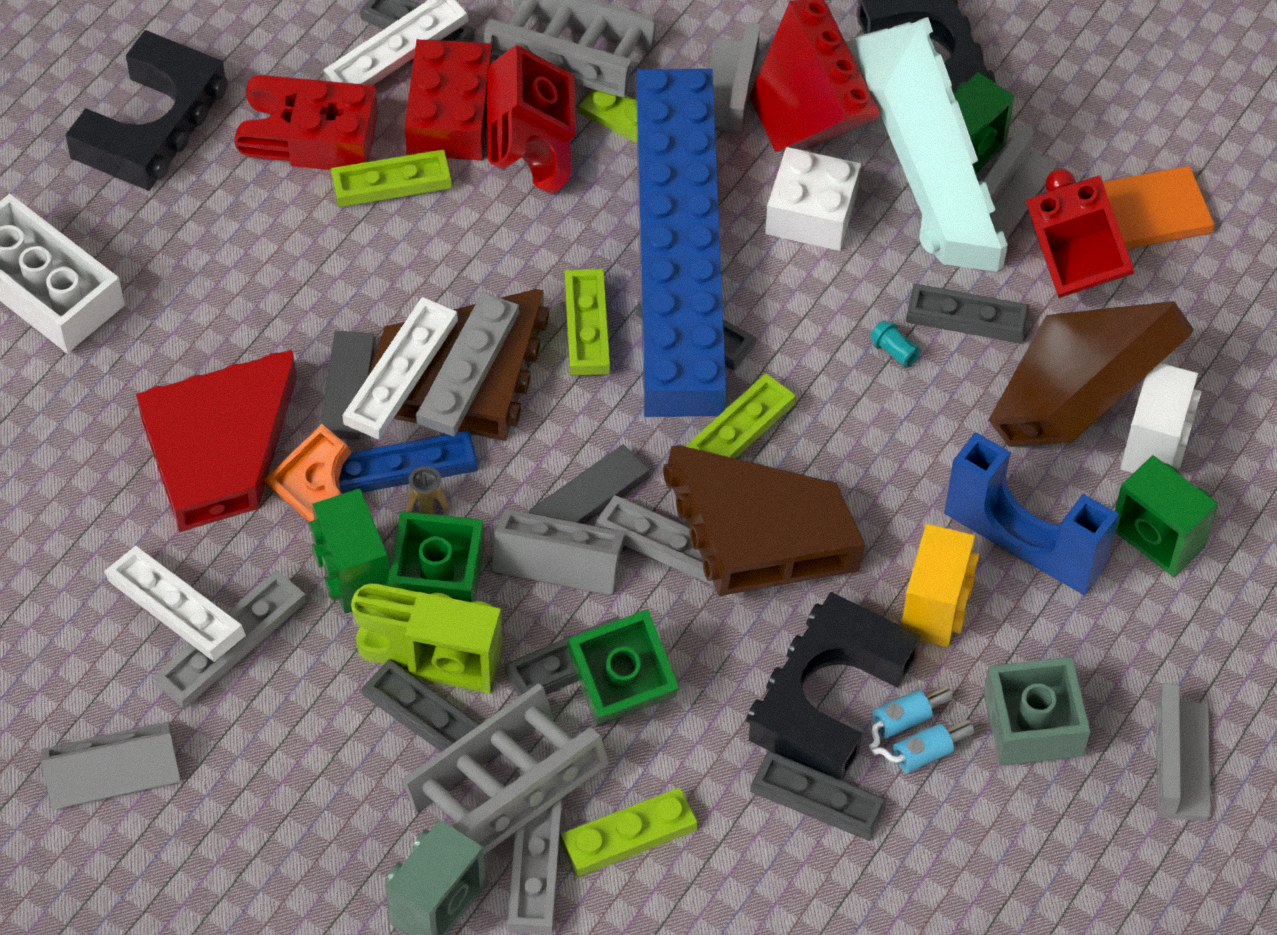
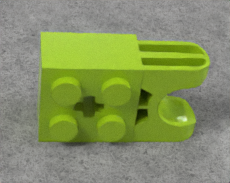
[351,584,503,694]

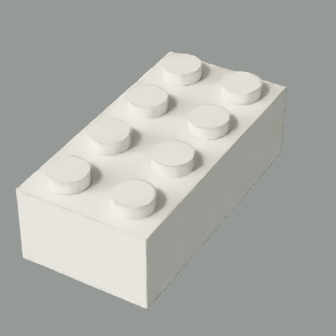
[0,194,125,354]

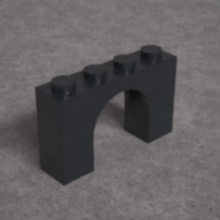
[856,0,996,92]
[65,30,228,191]
[746,592,921,781]

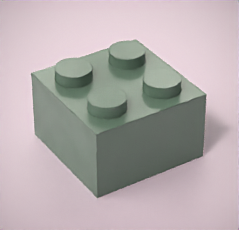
[983,657,1090,766]
[385,819,486,935]

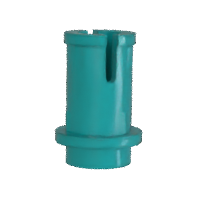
[870,320,921,368]

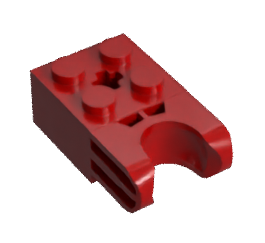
[487,44,576,194]
[234,75,378,170]

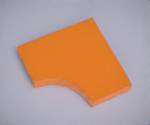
[264,424,352,522]

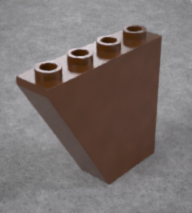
[369,289,550,441]
[988,301,1194,447]
[663,445,866,596]

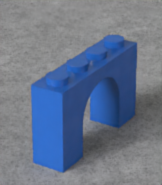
[944,432,1119,596]

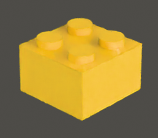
[901,523,980,648]

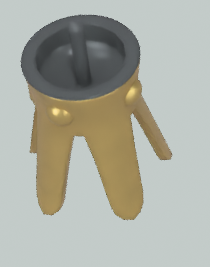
[406,466,449,514]

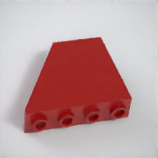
[749,0,880,152]
[136,350,297,532]

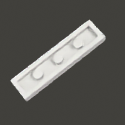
[323,0,469,85]
[342,297,458,440]
[104,546,246,662]

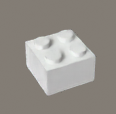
[765,147,861,251]
[1120,363,1202,473]

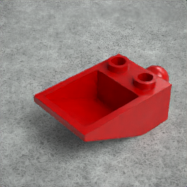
[1026,169,1135,298]

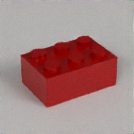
[404,39,492,161]

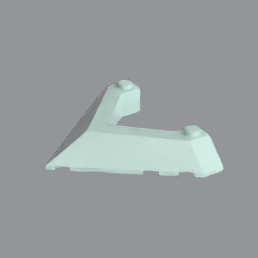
[845,17,1008,272]

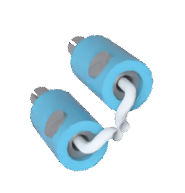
[869,686,974,773]

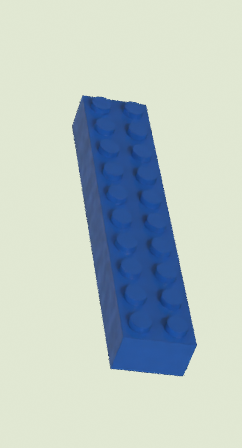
[636,69,726,417]

